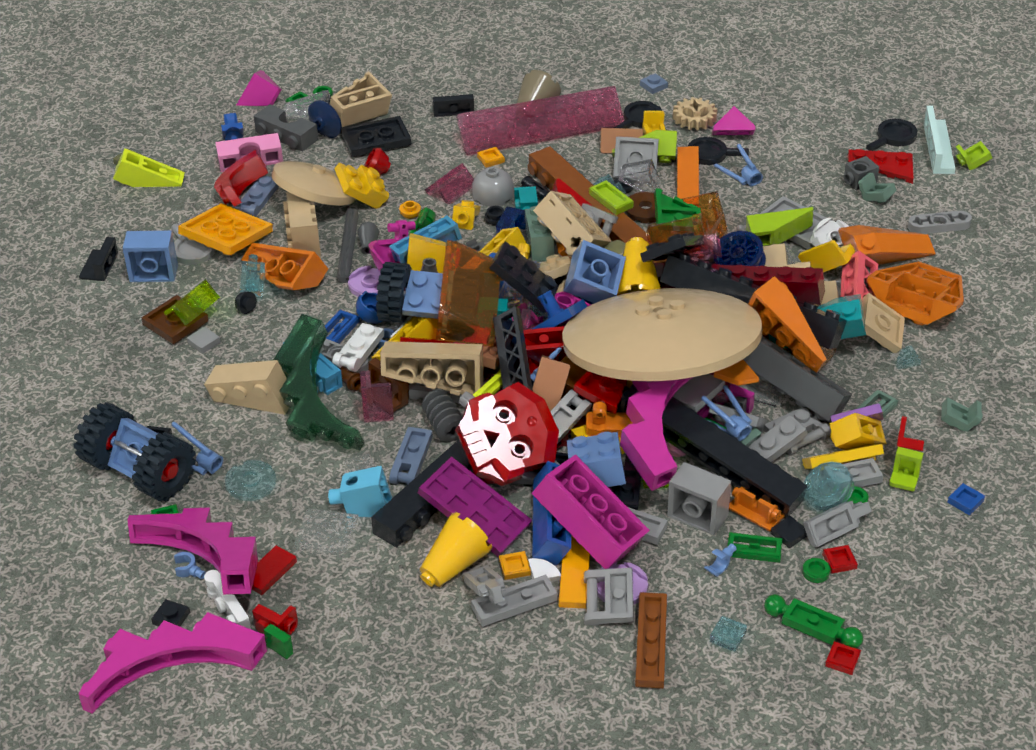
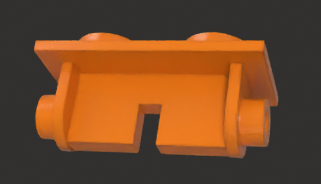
[729,487,785,532]

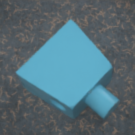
[328,466,392,517]

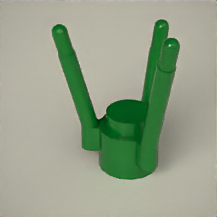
[408,207,436,236]

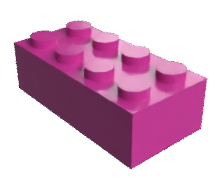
[532,454,650,569]

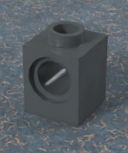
[843,156,879,191]

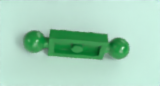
[764,594,863,648]

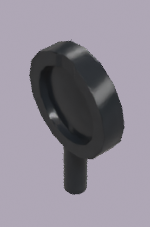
[614,101,662,129]
[866,119,918,151]
[688,137,749,165]

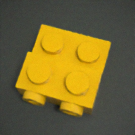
[334,162,389,209]

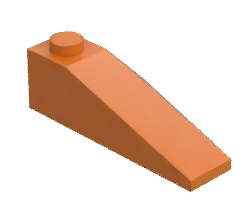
[838,225,936,267]
[748,276,827,373]

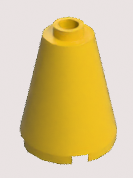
[617,237,661,296]
[420,512,492,587]

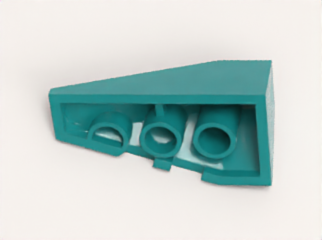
[768,294,866,349]

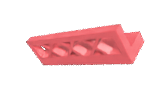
[840,251,879,300]

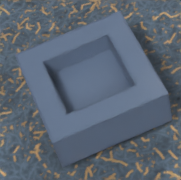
[640,73,668,94]

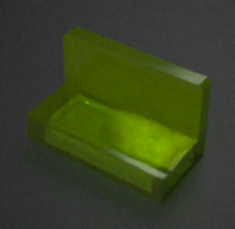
[164,279,220,326]

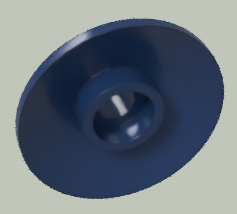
[308,100,342,138]

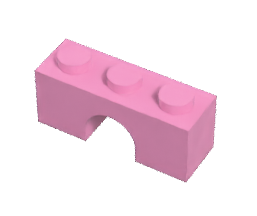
[215,133,283,172]

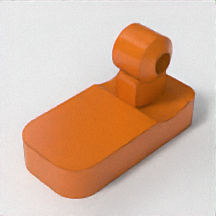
[586,402,633,437]

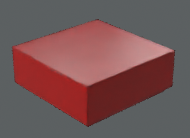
[822,545,858,574]
[825,641,861,675]

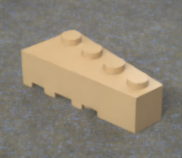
[283,192,321,259]
[380,342,483,396]

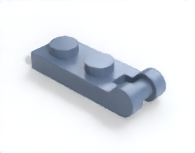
[234,176,279,217]
[389,427,433,485]

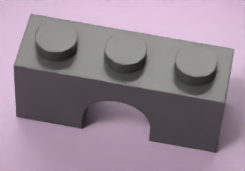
[254,104,318,152]

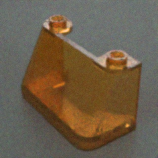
[646,191,728,258]
[435,240,504,347]

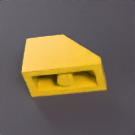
[829,413,887,450]

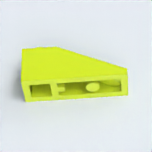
[113,148,185,187]

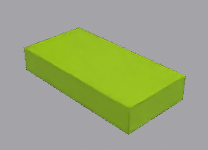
[589,180,634,215]

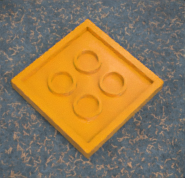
[178,203,273,255]

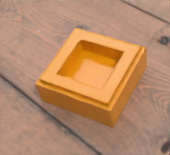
[477,147,505,168]
[499,551,531,580]

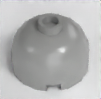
[472,167,514,207]

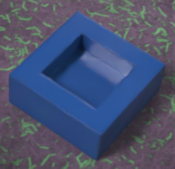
[947,483,985,515]

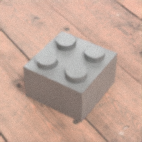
[667,462,731,535]

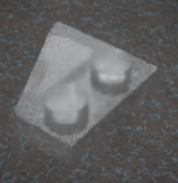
[283,90,330,123]

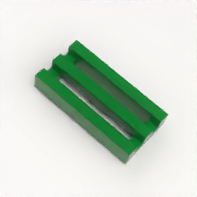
[728,532,782,563]

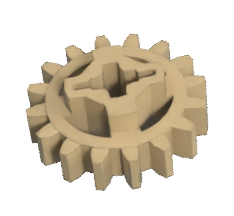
[673,97,717,131]

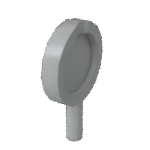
[171,224,215,265]

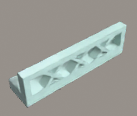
[924,106,955,174]

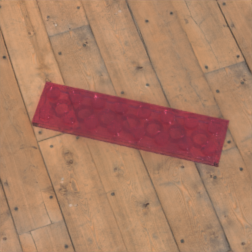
[456,86,625,155]

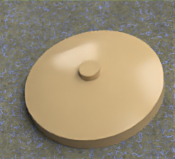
[272,161,355,206]

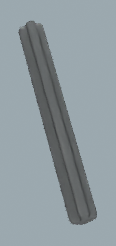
[337,208,359,283]

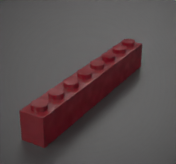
[654,263,825,306]

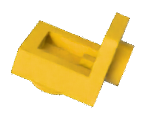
[642,111,666,135]
[452,200,480,230]

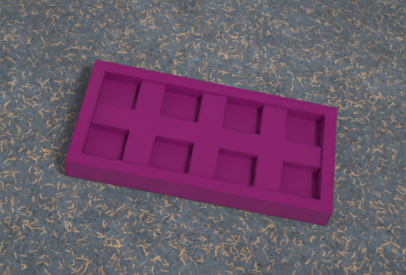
[417,456,532,558]

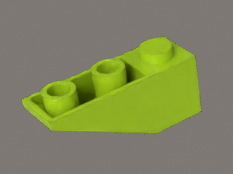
[612,130,677,163]
[746,207,813,250]

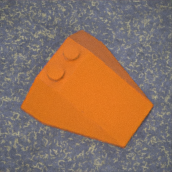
[867,261,964,325]

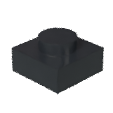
[151,599,190,627]

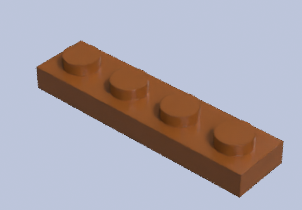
[635,592,667,689]

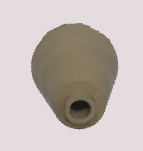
[513,70,561,126]

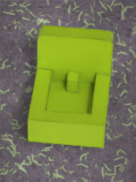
[955,141,992,170]
[889,447,924,491]

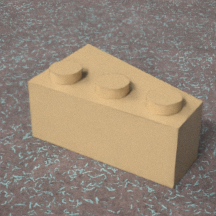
[330,71,392,127]
[204,360,296,415]

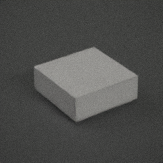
[187,327,221,354]

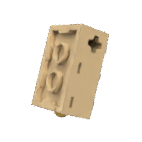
[533,191,611,258]

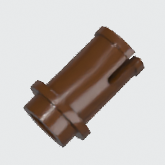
[338,366,364,391]

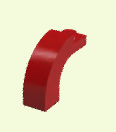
[214,150,268,207]

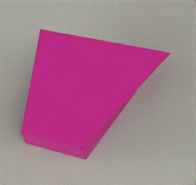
[236,70,282,106]
[712,106,755,135]

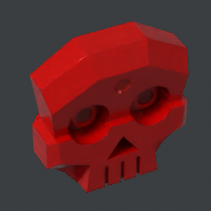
[455,382,559,486]

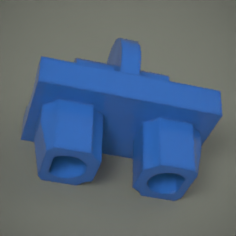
[221,113,243,141]

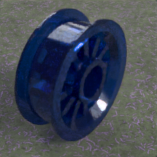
[713,231,766,266]

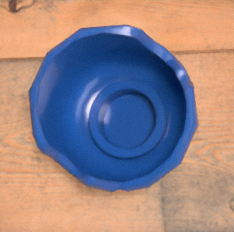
[356,291,383,324]

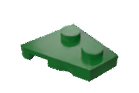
[654,188,702,232]

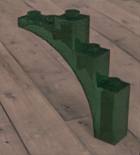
[273,314,365,451]

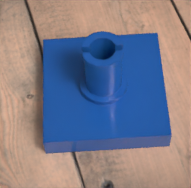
[532,290,587,329]

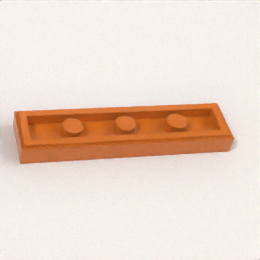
[677,146,699,207]

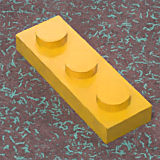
[802,444,884,473]

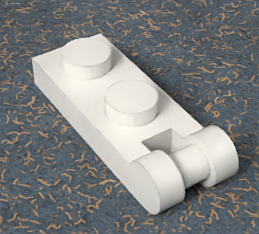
[332,323,384,372]
[204,570,251,629]

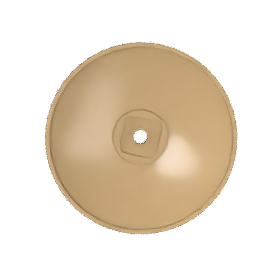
[563,288,762,381]

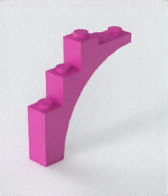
[620,377,693,491]
[127,507,258,595]
[78,612,267,714]

